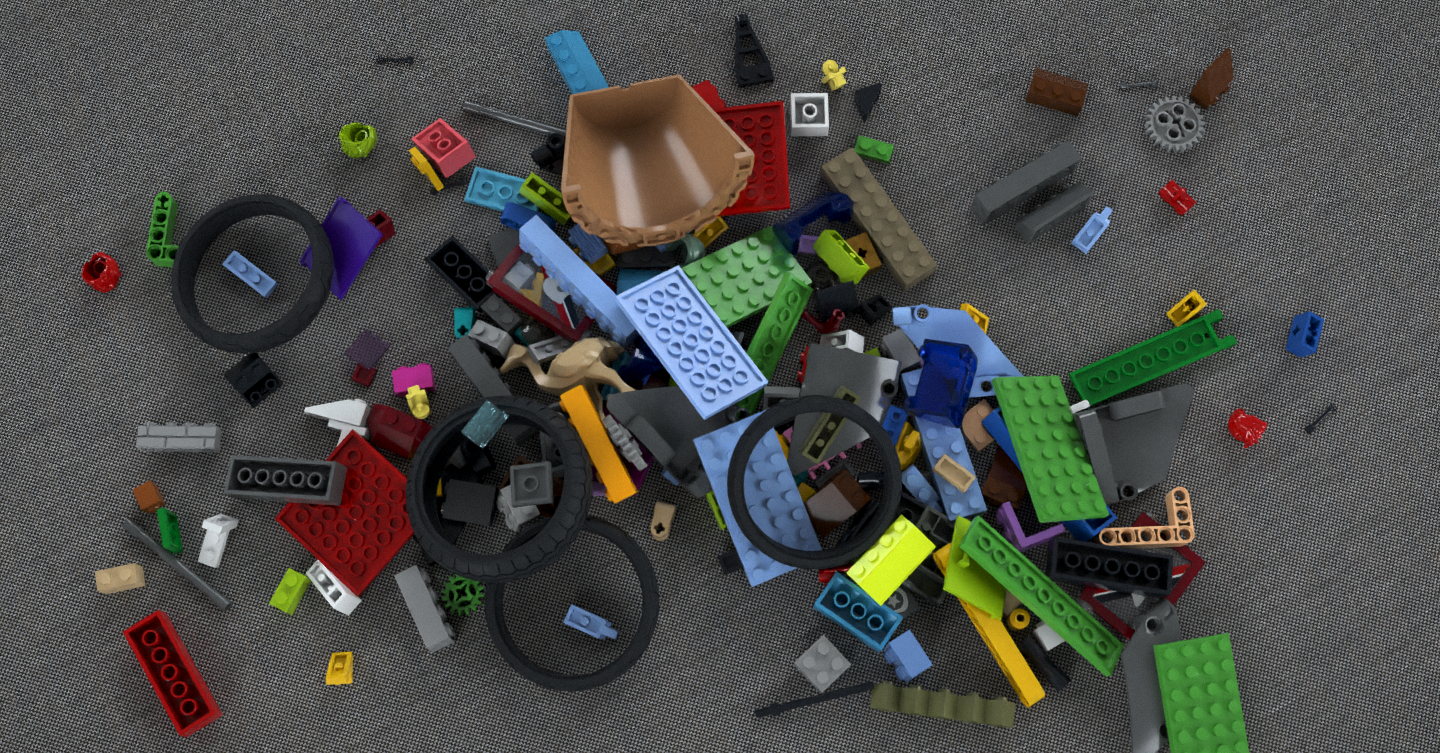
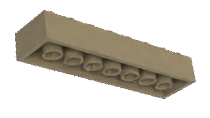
[820,147,937,292]

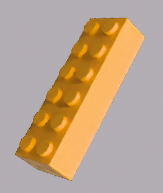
[559,385,638,504]

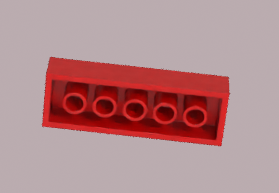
[123,610,223,737]

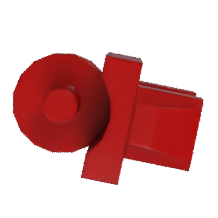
[1158,180,1196,216]

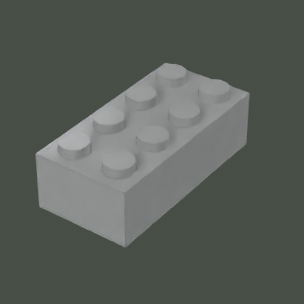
[394,565,456,653]

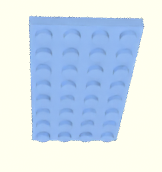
[614,265,768,420]
[693,410,822,587]

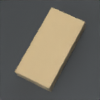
[932,454,976,493]

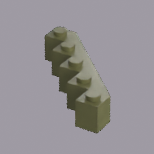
[870,681,1015,728]

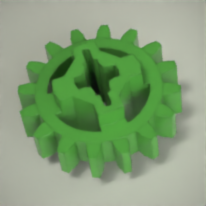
[441,575,485,616]

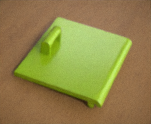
[943,516,1013,620]

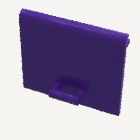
[299,196,383,300]

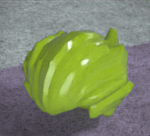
[339,122,377,159]

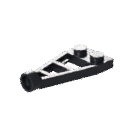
[734,14,774,88]

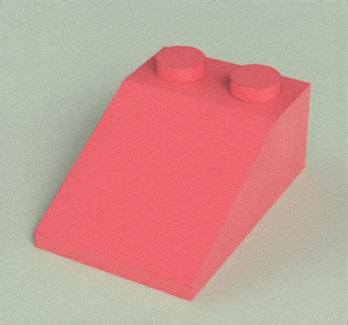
[411,118,476,178]

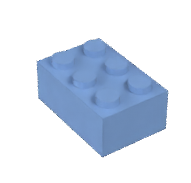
[883,629,933,684]

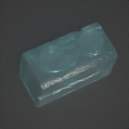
[461,400,509,448]

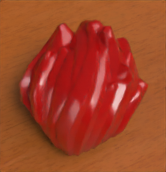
[81,252,122,293]
[1228,408,1267,448]

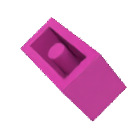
[392,363,436,398]

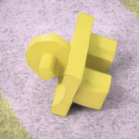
[821,60,846,91]
[406,385,432,419]

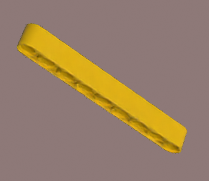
[933,543,1045,708]

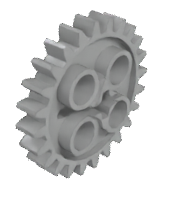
[1144,95,1206,154]
[602,414,648,471]

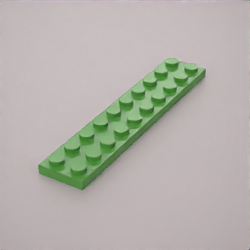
[959,515,1124,677]

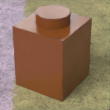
[132,480,166,513]

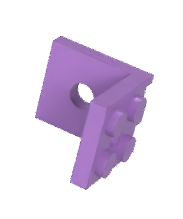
[995,501,1065,553]

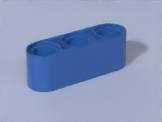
[500,202,557,232]

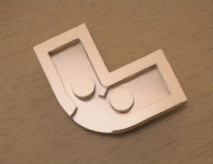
[962,399,994,453]

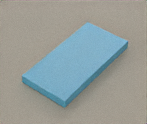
[464,166,540,212]

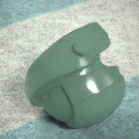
[665,233,705,268]

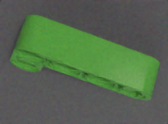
[146,192,179,267]

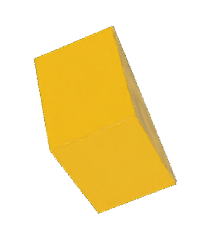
[1166,289,1207,327]

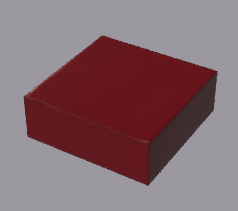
[351,363,377,388]

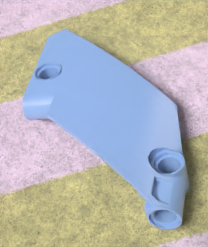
[892,304,1024,399]

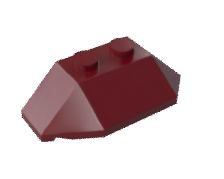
[366,403,433,459]

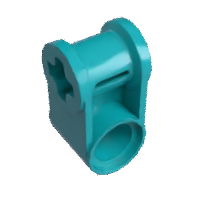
[454,307,476,340]

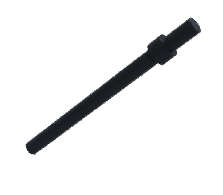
[755,681,875,718]

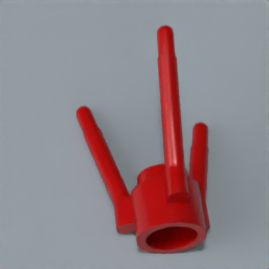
[819,563,854,587]

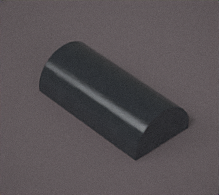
[424,235,500,312]

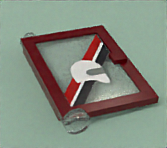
[485,243,617,343]
[1075,512,1206,641]

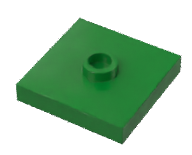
[157,507,183,554]

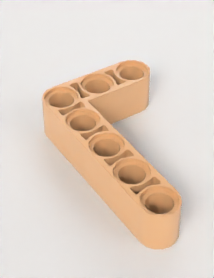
[1094,486,1195,549]

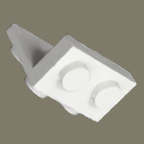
[496,485,540,532]

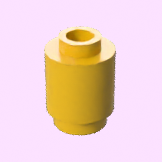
[1007,608,1030,631]

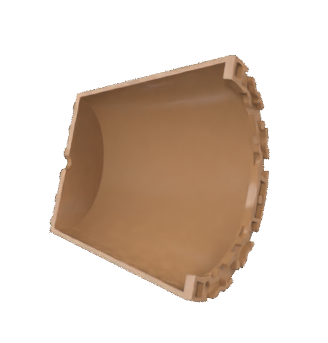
[561,74,755,247]

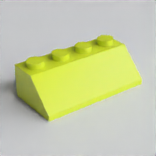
[846,514,936,606]

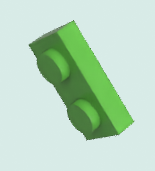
[854,135,894,164]

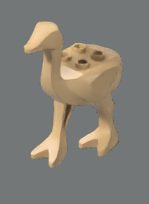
[499,337,636,431]

